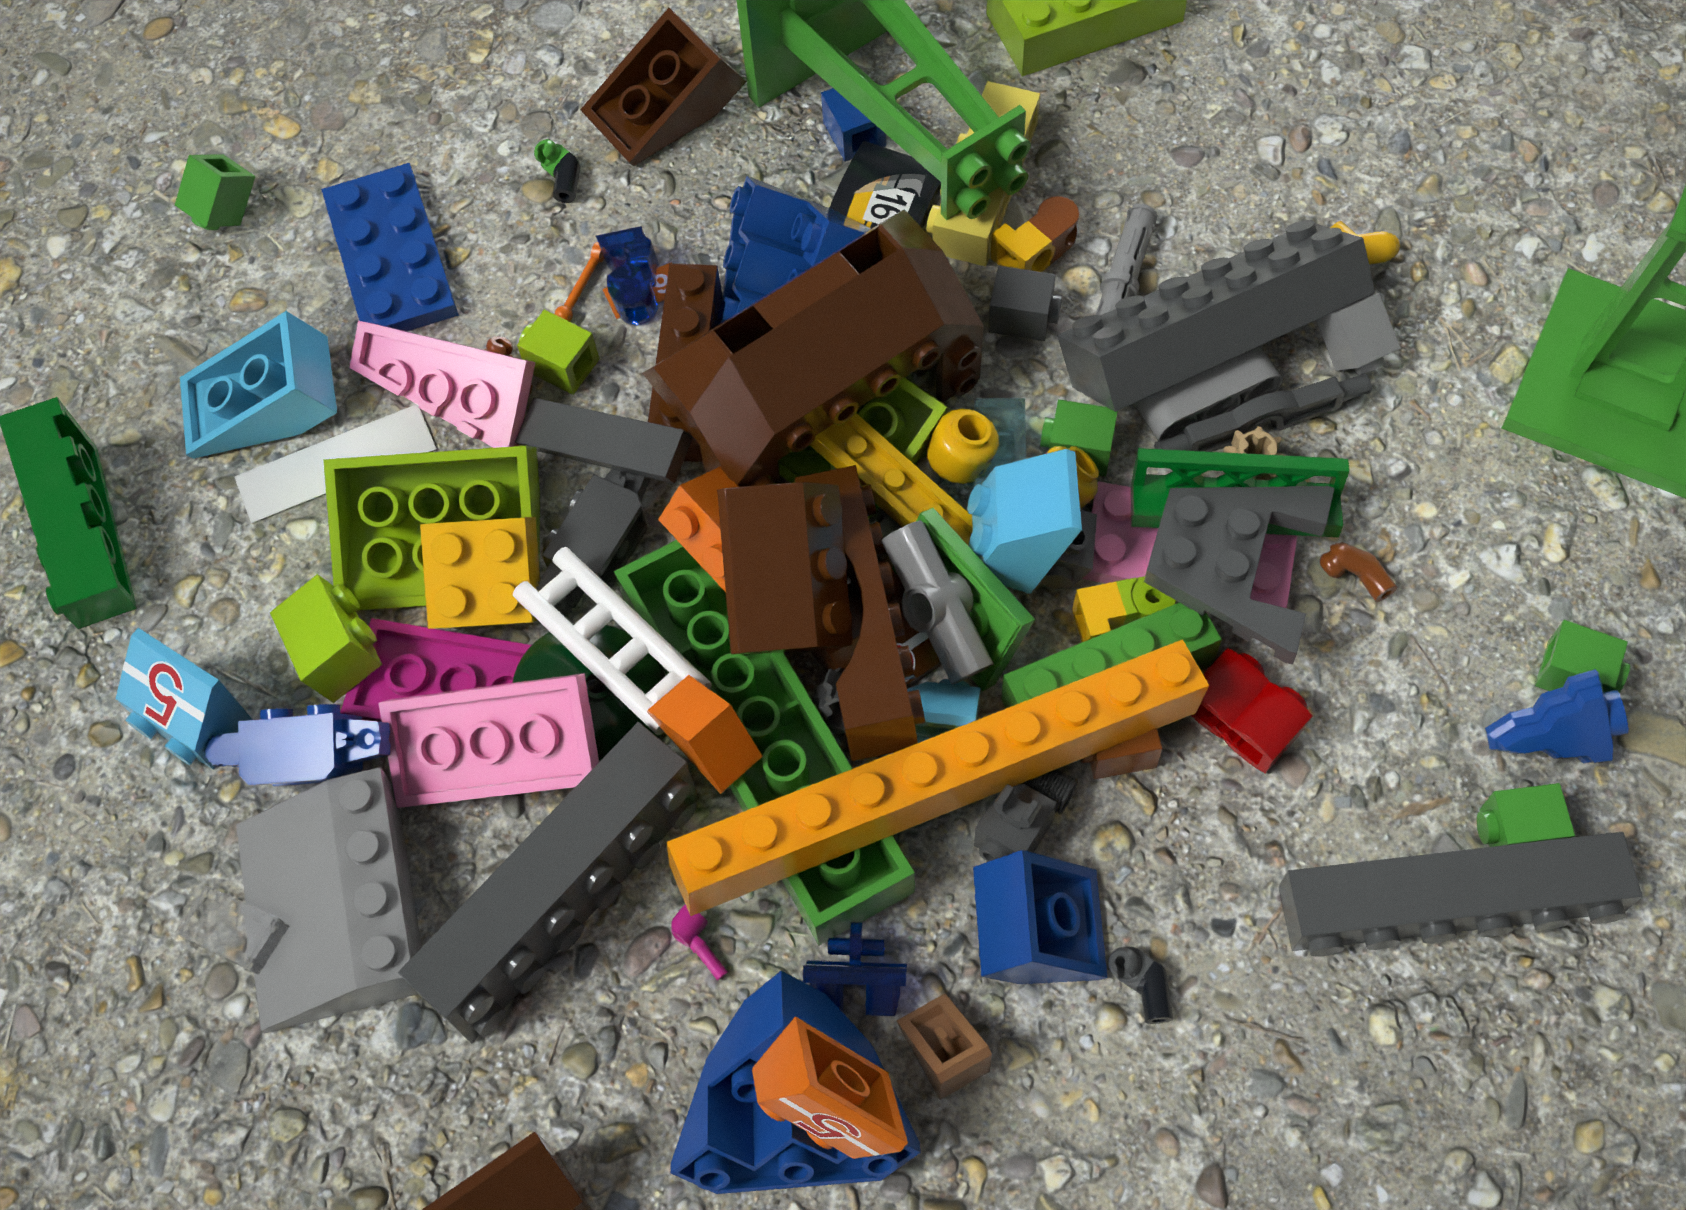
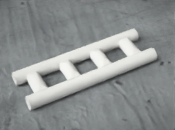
[513,547,712,735]

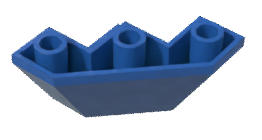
[716,176,871,325]
[670,970,921,1194]

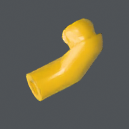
[1330,221,1400,265]

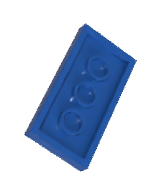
[321,163,459,331]

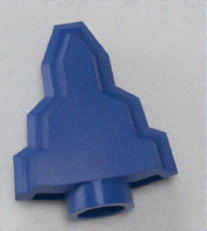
[1485,669,1629,763]

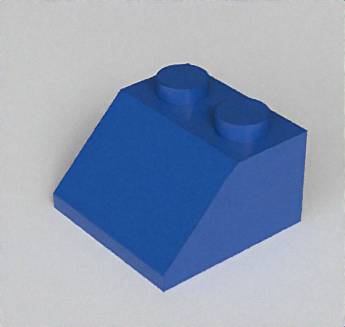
[973,850,1108,984]

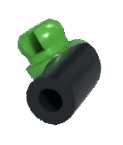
[534,139,580,203]

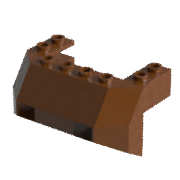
[642,209,984,487]

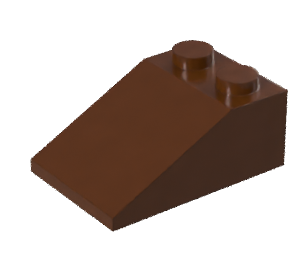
[580,7,747,166]

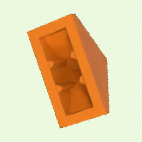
[647,675,763,794]

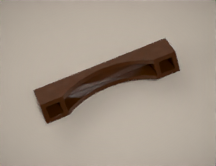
[795,465,925,761]

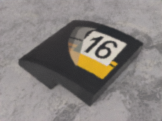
[829,141,941,229]

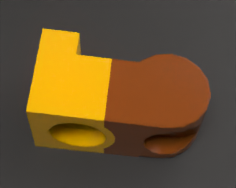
[991,196,1079,272]

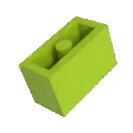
[269,574,382,703]

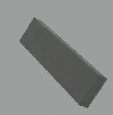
[515,398,693,484]

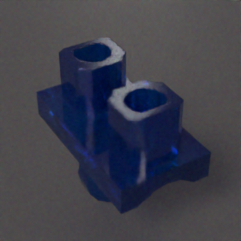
[803,922,907,1016]

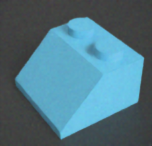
[967,449,1082,594]

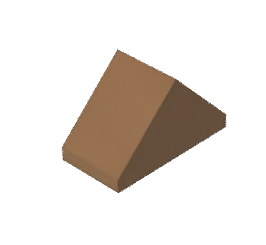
[896,994,992,1100]

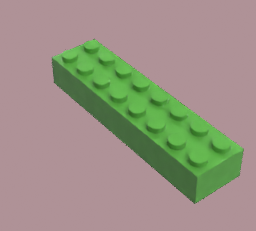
[614,540,915,946]

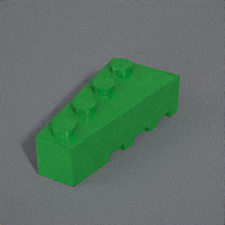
[0,397,137,629]

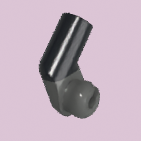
[1108,947,1173,1024]

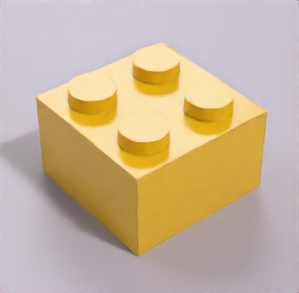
[420,517,540,629]

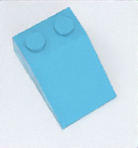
[180,311,337,459]

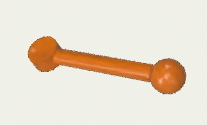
[554,242,608,322]

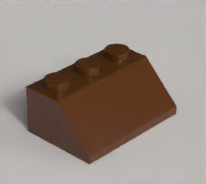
[717,482,853,654]
[422,1132,592,1210]

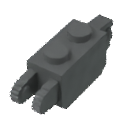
[536,469,651,617]

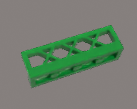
[1131,448,1350,538]

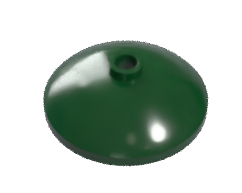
[512,624,665,762]

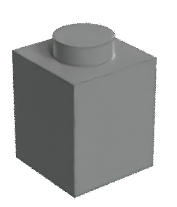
[1316,293,1401,375]

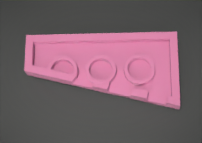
[349,321,535,448]

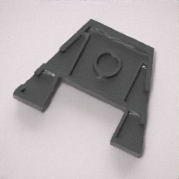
[1144,486,1335,665]

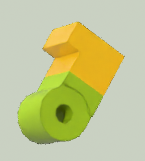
[1072,576,1176,642]

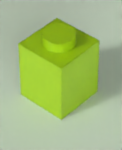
[517,309,600,395]

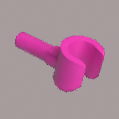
[671,904,728,981]

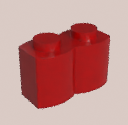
[1190,648,1313,774]

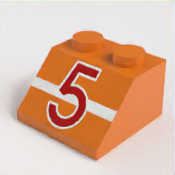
[752,1016,908,1159]

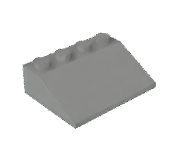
[236,767,422,1034]

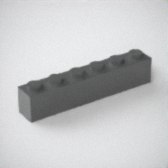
[1278,832,1643,957]

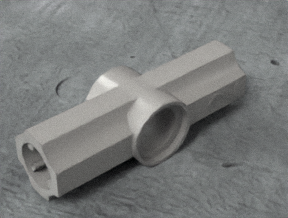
[881,520,994,684]

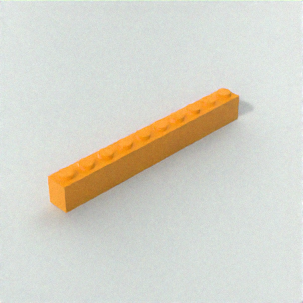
[667,639,1209,916]

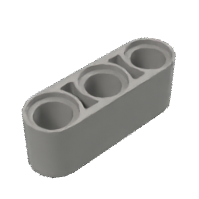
[1134,346,1283,442]

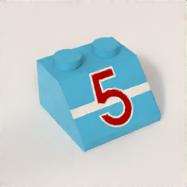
[115,628,253,769]

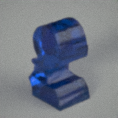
[596,226,659,325]

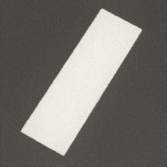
[234,404,437,523]

